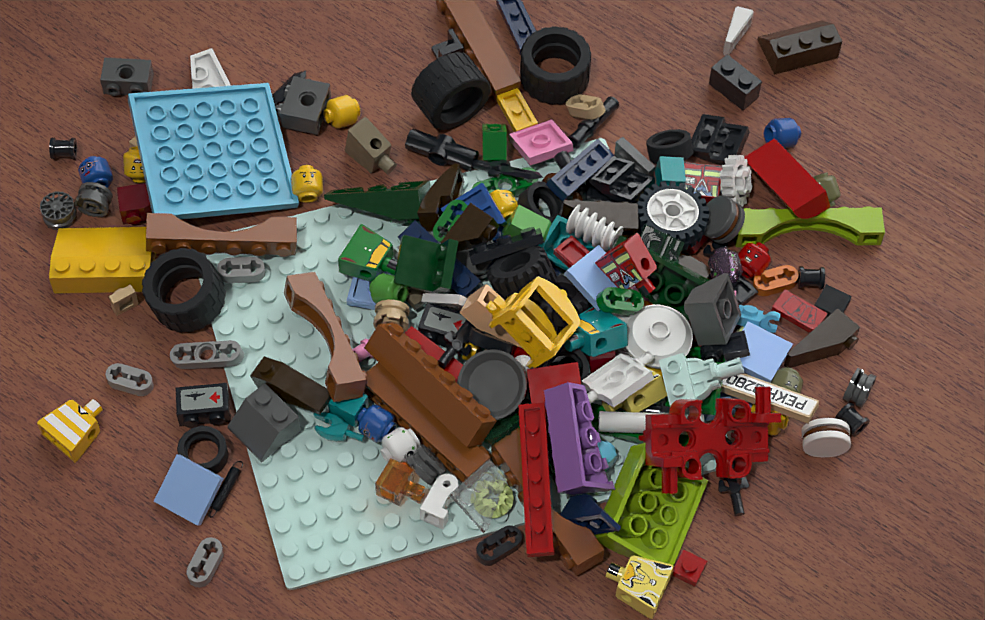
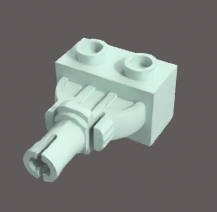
[659,353,744,414]

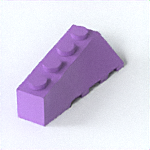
[544,382,615,495]

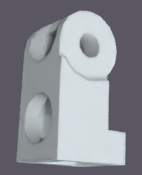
[420,474,458,530]

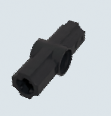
[405,129,479,171]

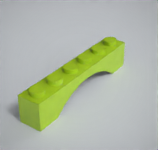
[735,206,885,247]

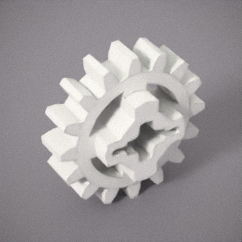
[719,155,752,207]

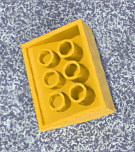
[49,227,156,294]

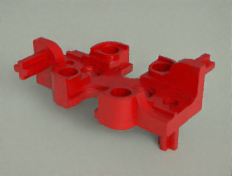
[639,386,781,494]

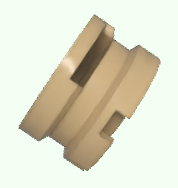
[373,299,410,332]

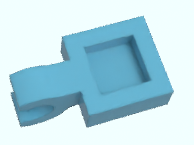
[737,305,781,333]

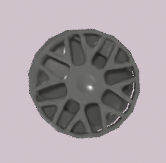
[74,182,113,217]
[40,191,77,230]
[843,368,877,408]
[406,444,446,485]

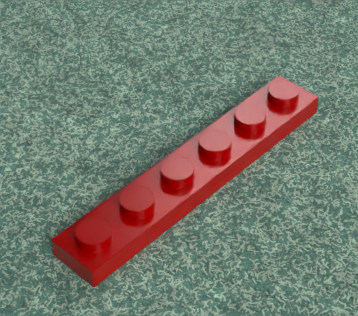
[519,402,554,558]

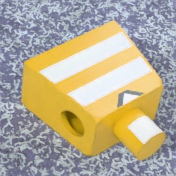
[37,399,103,463]

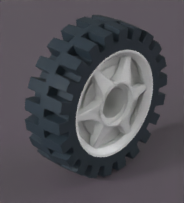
[637,181,709,252]

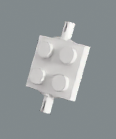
[582,351,655,407]

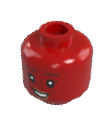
[735,242,771,279]

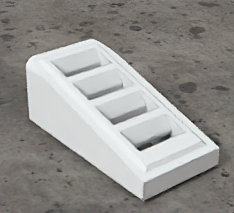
[723,6,754,56]

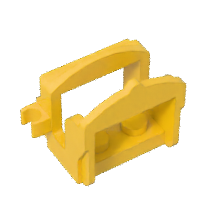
[486,277,581,368]

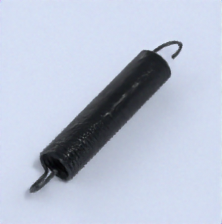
[209,461,243,518]

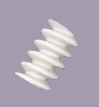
[566,204,623,252]

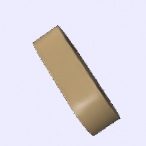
[566,95,605,119]

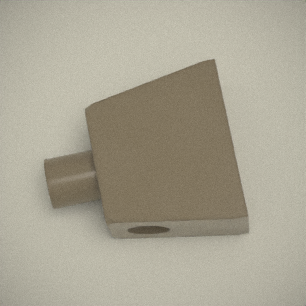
[345,116,397,174]

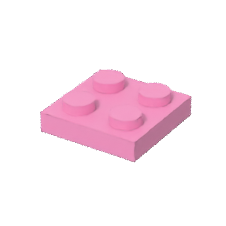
[509,120,573,166]

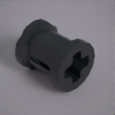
[49,137,77,159]
[797,266,825,289]
[835,403,870,436]

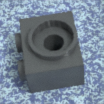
[278,76,331,135]

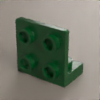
[394,235,458,294]

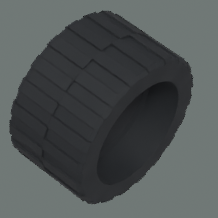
[520,26,591,105]
[411,52,491,130]
[142,248,226,333]

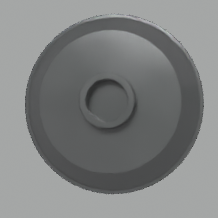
[457,350,527,420]

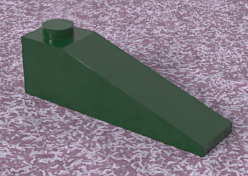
[324,180,430,223]

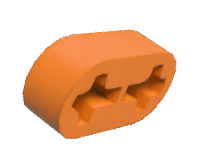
[752,265,799,297]

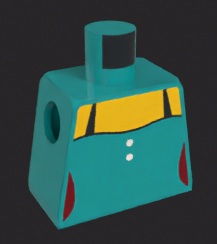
[564,307,628,357]

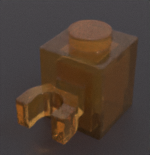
[375,458,425,506]

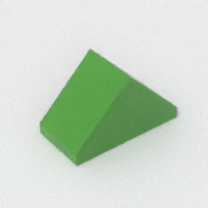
[500,205,552,242]

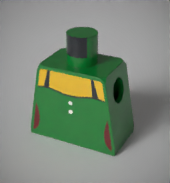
[338,224,397,282]

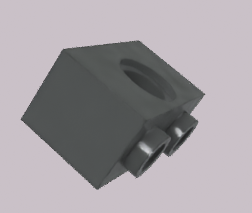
[100,57,154,96]

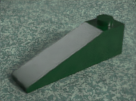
[614,235,710,322]

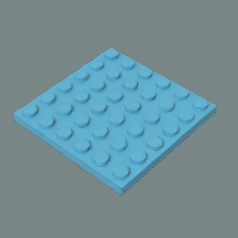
[128,83,299,219]

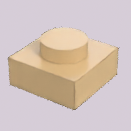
[109,285,139,316]

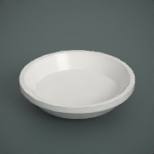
[625,305,693,368]

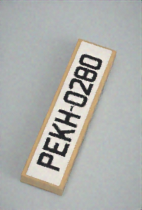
[721,374,819,424]

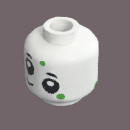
[380,427,420,466]

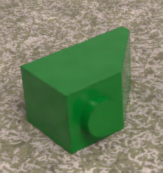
[482,124,507,162]

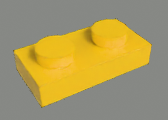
[497,88,538,132]

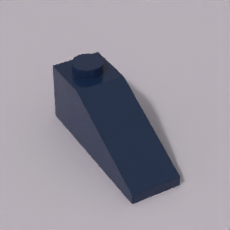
[560,494,621,534]

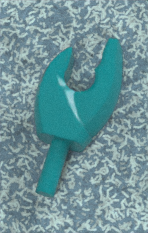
[314,412,365,442]

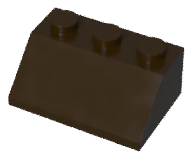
[757,21,843,75]

